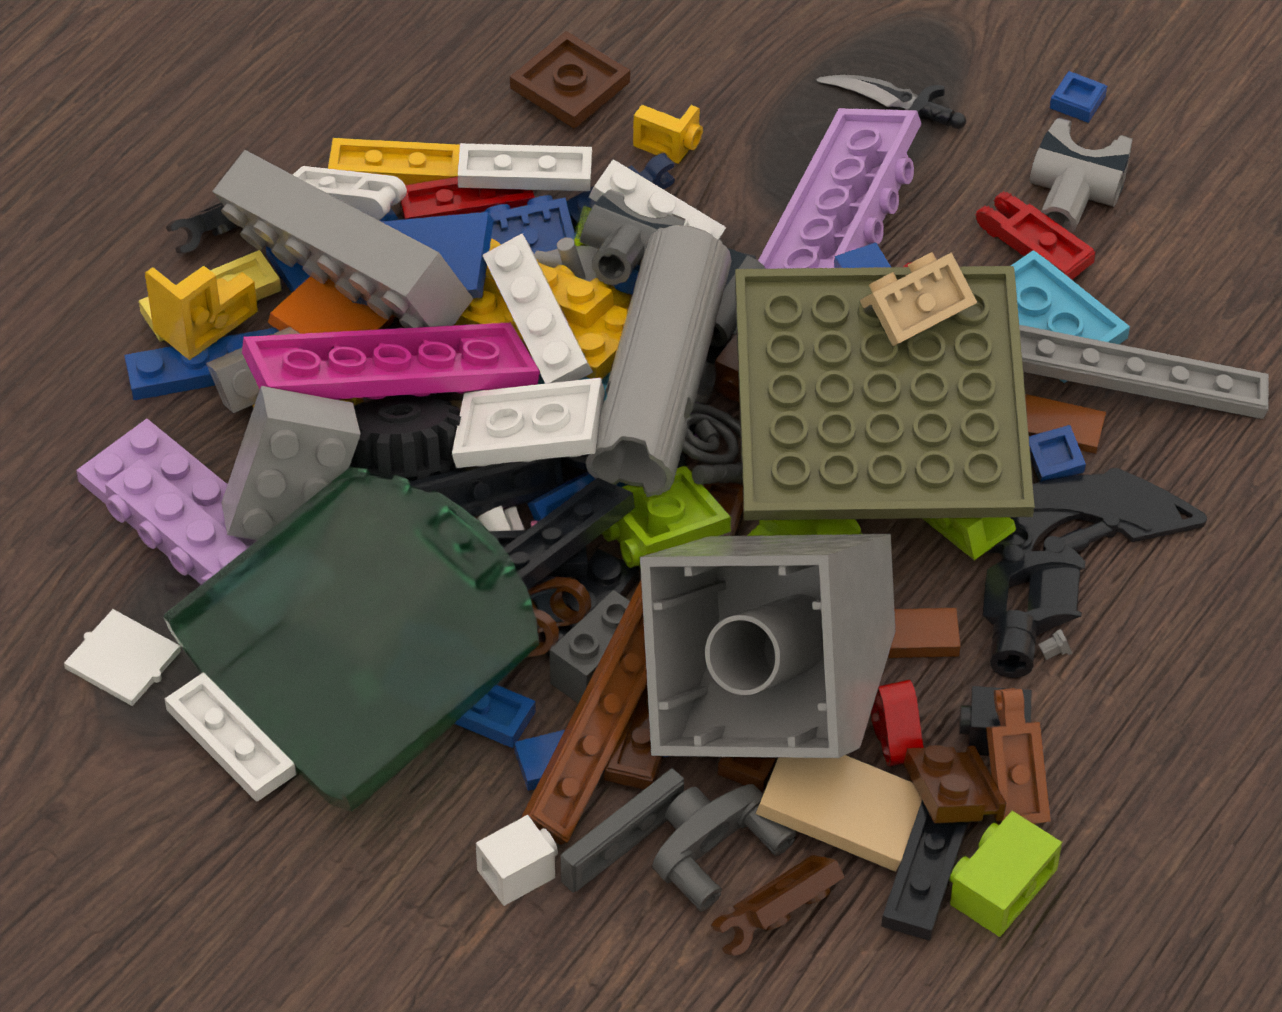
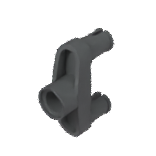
[652,784,796,912]

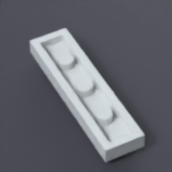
[483,234,593,384]

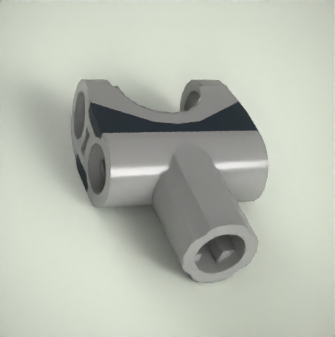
[1030,118,1133,233]

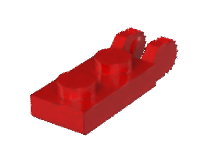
[975,191,1096,280]

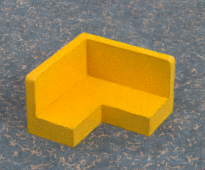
[145,266,258,360]

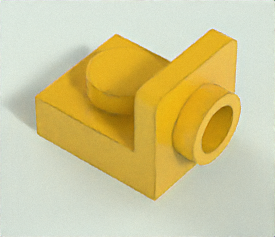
[633,105,703,164]

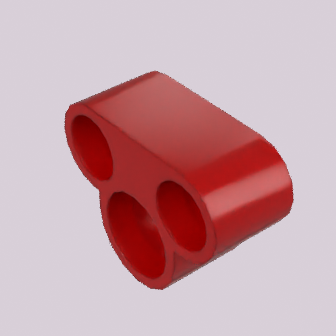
[870,680,924,767]

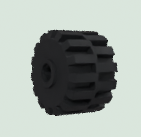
[344,395,461,508]

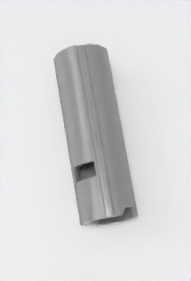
[585,225,732,497]

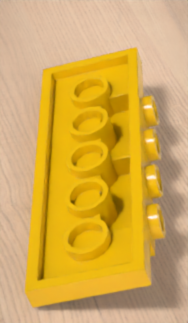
[453,239,628,380]

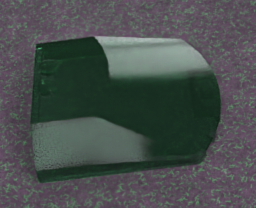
[164,467,539,811]

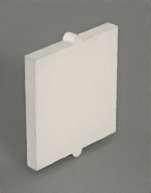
[64,609,181,706]

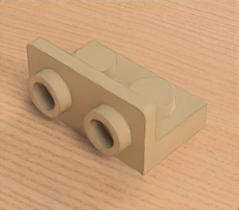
[860,252,977,346]

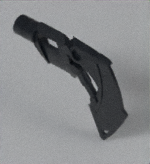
[982,468,1207,678]

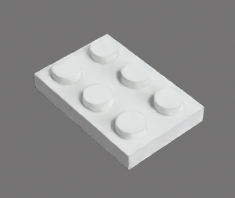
[452,378,605,468]

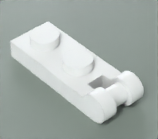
[293,166,407,220]

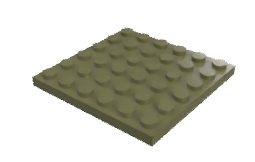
[735,266,1035,520]

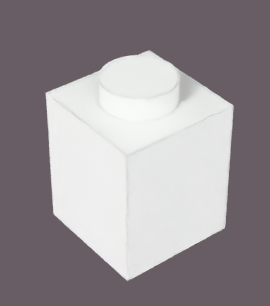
[476,815,558,906]

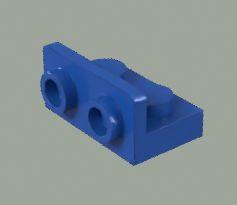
[484,195,578,254]

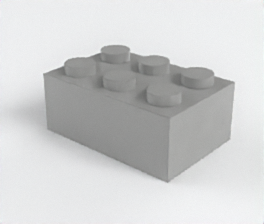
[221,386,361,551]

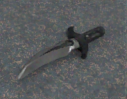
[816,75,966,129]

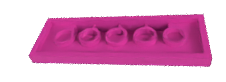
[242,322,540,400]

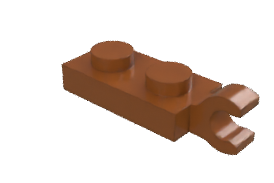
[986,688,1051,825]

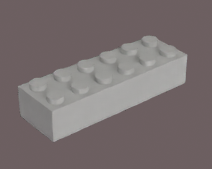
[212,150,473,328]

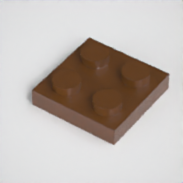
[510,31,630,129]

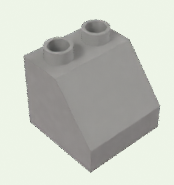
[640,534,896,758]

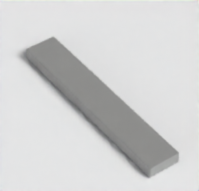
[1019,325,1269,419]

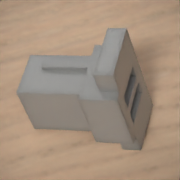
[1039,629,1072,660]

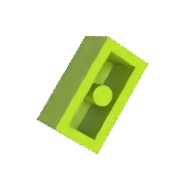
[949,811,1062,937]

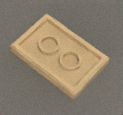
[756,755,922,872]

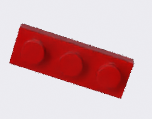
[399,177,535,220]

